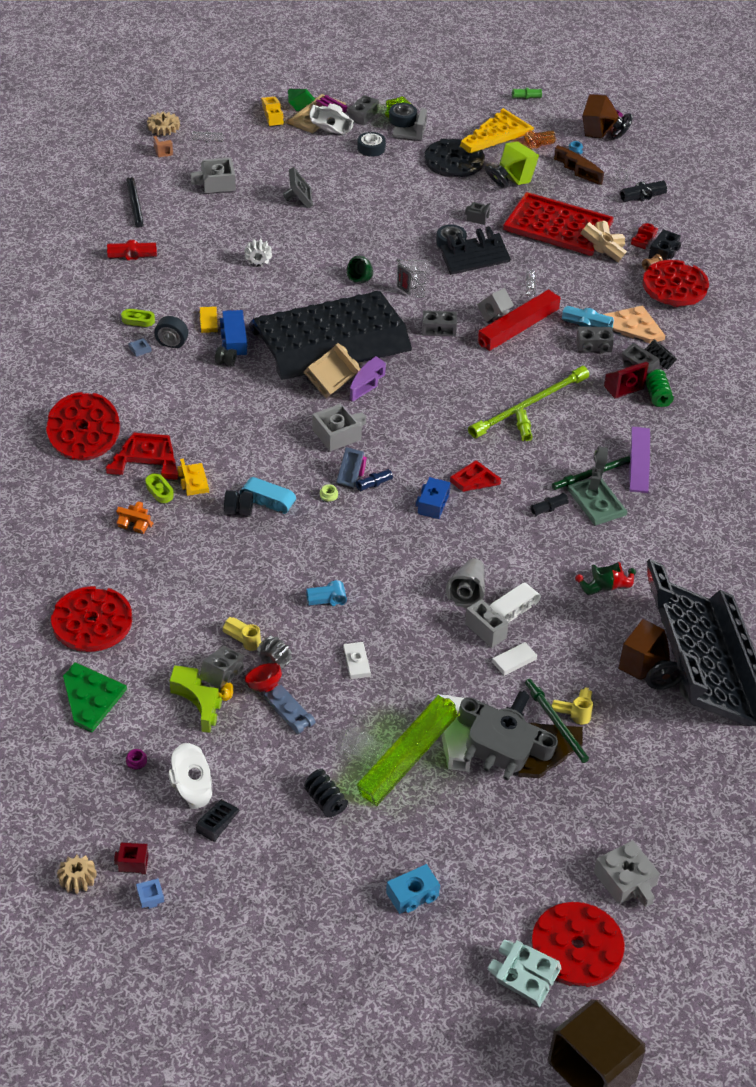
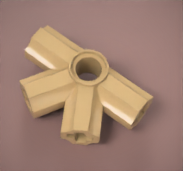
[580,221,627,262]

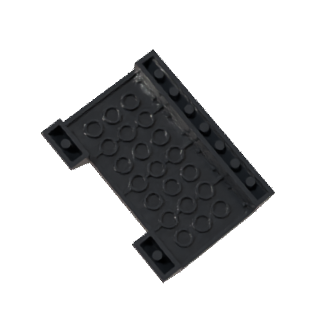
[249,291,412,380]
[647,559,756,726]

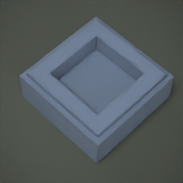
[128,338,152,357]

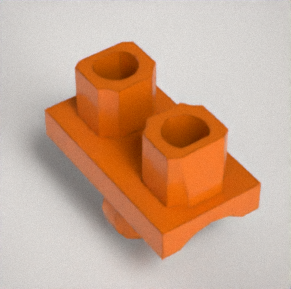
[116,501,153,534]

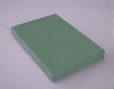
[567,478,628,526]

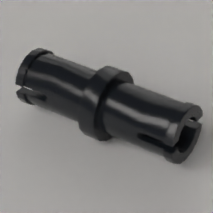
[530,493,569,517]

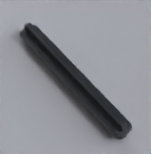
[126,177,144,228]

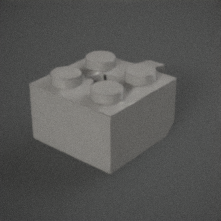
[190,157,236,193]
[312,404,366,451]
[594,840,660,907]

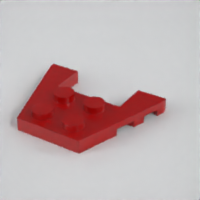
[106,432,178,480]

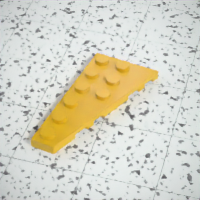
[460,108,534,153]

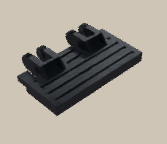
[440,226,511,275]

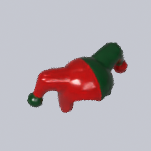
[575,562,636,595]

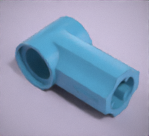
[306,580,347,606]

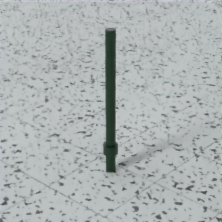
[552,455,630,490]
[525,679,589,763]

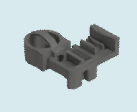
[589,446,608,490]

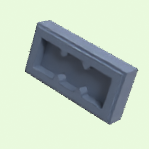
[336,447,364,488]

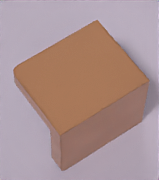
[153,136,173,158]

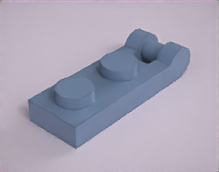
[264,685,316,734]

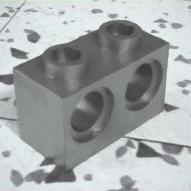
[348,95,379,125]
[422,310,457,337]
[576,327,614,353]
[622,343,660,374]
[199,646,245,688]

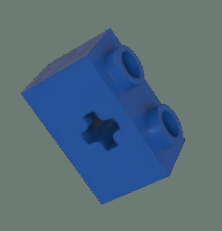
[415,477,451,519]

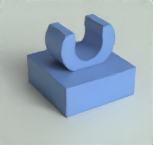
[136,879,164,909]

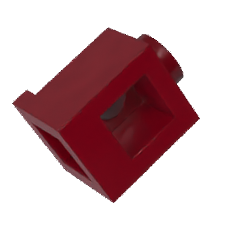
[114,842,149,875]

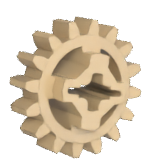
[147,112,180,136]

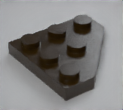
[518,723,583,779]

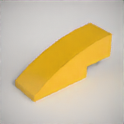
[261,96,284,126]

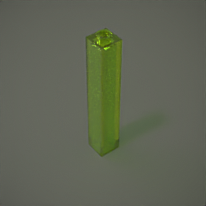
[356,695,458,806]

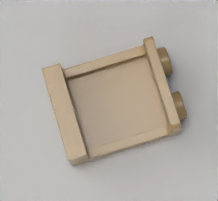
[304,343,361,399]

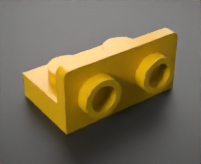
[177,458,209,496]

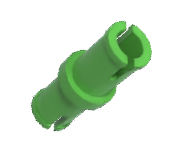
[512,88,542,99]

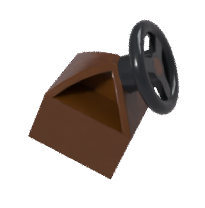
[582,94,633,139]
[618,619,682,690]

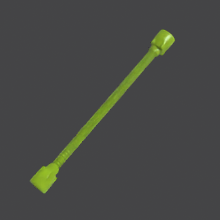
[468,366,589,439]

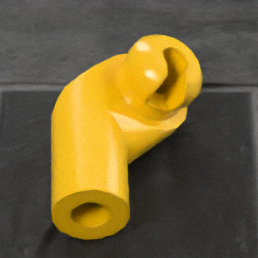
[219,683,234,701]

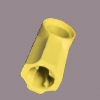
[223,617,261,651]

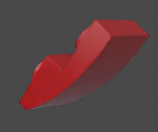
[630,223,658,249]

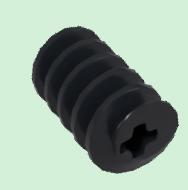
[304,768,348,817]

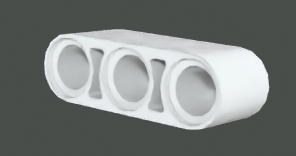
[490,583,541,623]

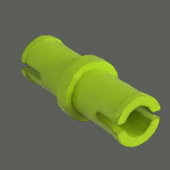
[515,408,533,441]

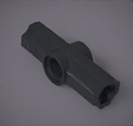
[620,180,667,202]

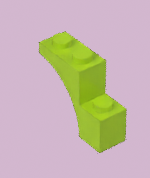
[169,665,222,733]

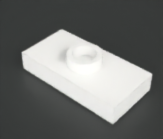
[343,642,371,679]

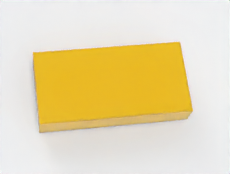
[200,306,218,333]

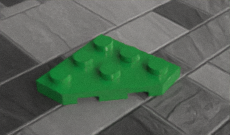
[63,662,127,733]

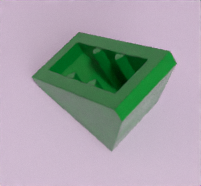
[288,89,315,111]

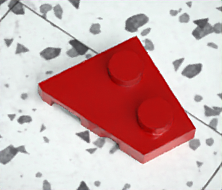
[450,460,501,492]

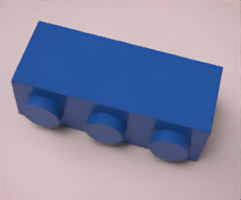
[219,310,247,355]

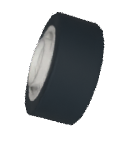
[357,132,386,157]

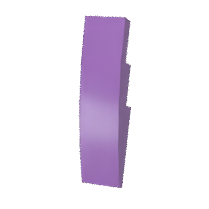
[629,427,650,493]

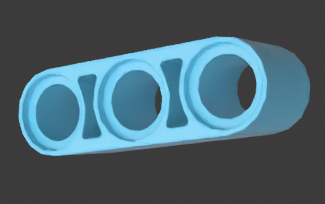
[240,477,296,514]

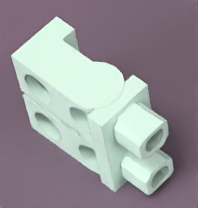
[488,940,562,1008]

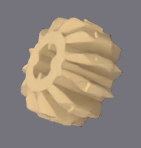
[57,854,97,894]

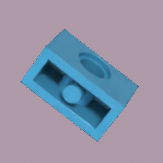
[386,864,440,914]

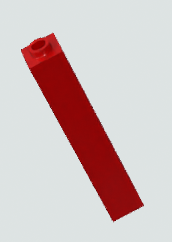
[478,289,561,351]

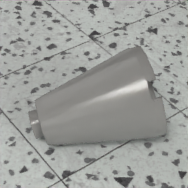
[445,559,485,608]

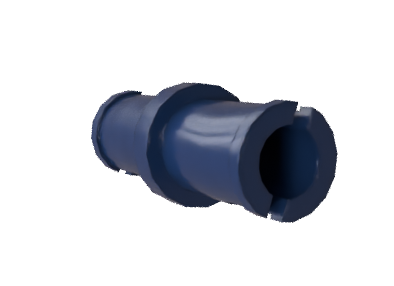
[356,469,393,492]

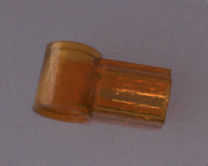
[524,130,556,149]

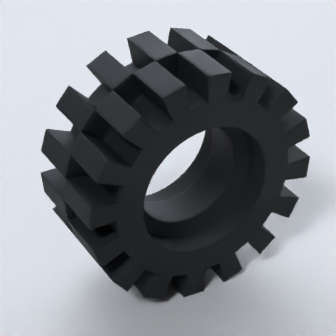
[645,339,677,370]

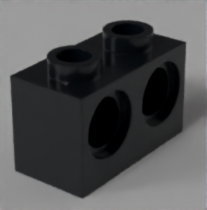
[648,229,681,260]

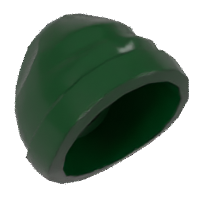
[347,255,374,283]

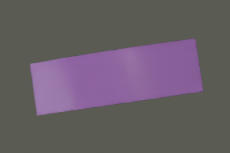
[350,356,386,402]

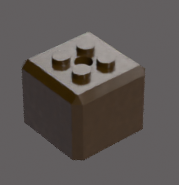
[547,999,645,1087]

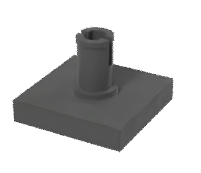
[283,167,313,208]

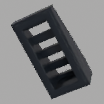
[196,799,239,842]

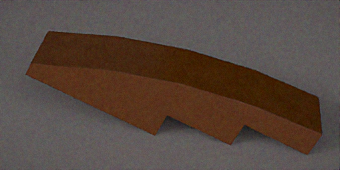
[554,145,604,185]

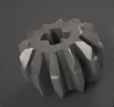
[257,635,292,669]

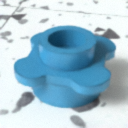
[568,141,583,154]

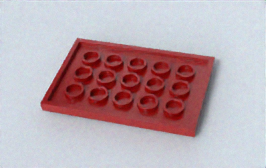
[503,192,614,256]

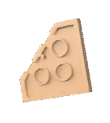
[602,306,665,343]

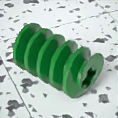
[645,369,674,407]

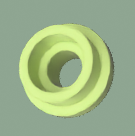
[320,484,338,501]

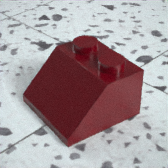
[604,362,649,399]

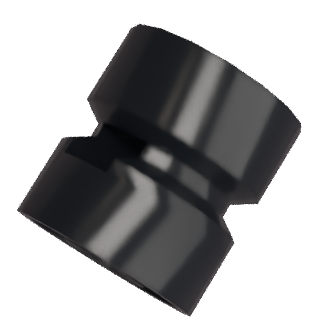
[224,490,253,516]

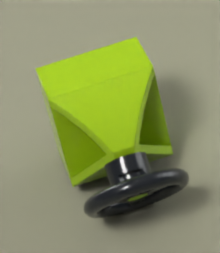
[485,141,539,188]

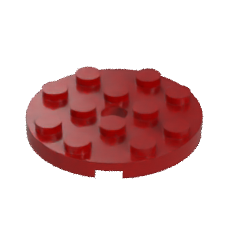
[643,260,709,307]
[46,392,120,461]
[51,586,133,652]
[532,902,625,987]

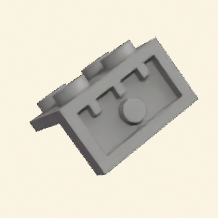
[393,108,427,140]

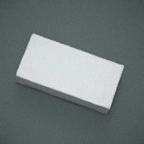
[492,642,537,676]

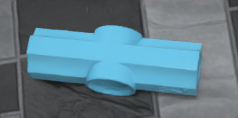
[562,306,614,328]

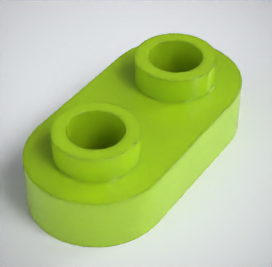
[121,309,155,327]
[145,474,174,503]

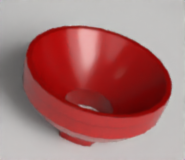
[245,663,282,692]

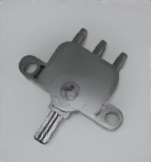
[457,691,558,780]

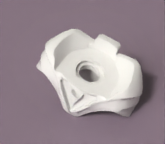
[309,104,353,135]
[168,743,212,809]

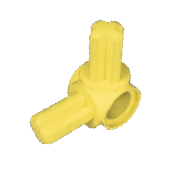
[552,687,593,725]

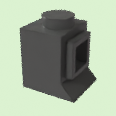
[465,202,491,225]

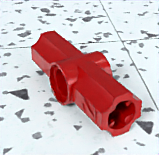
[107,240,157,260]

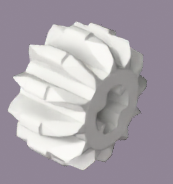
[244,239,272,267]

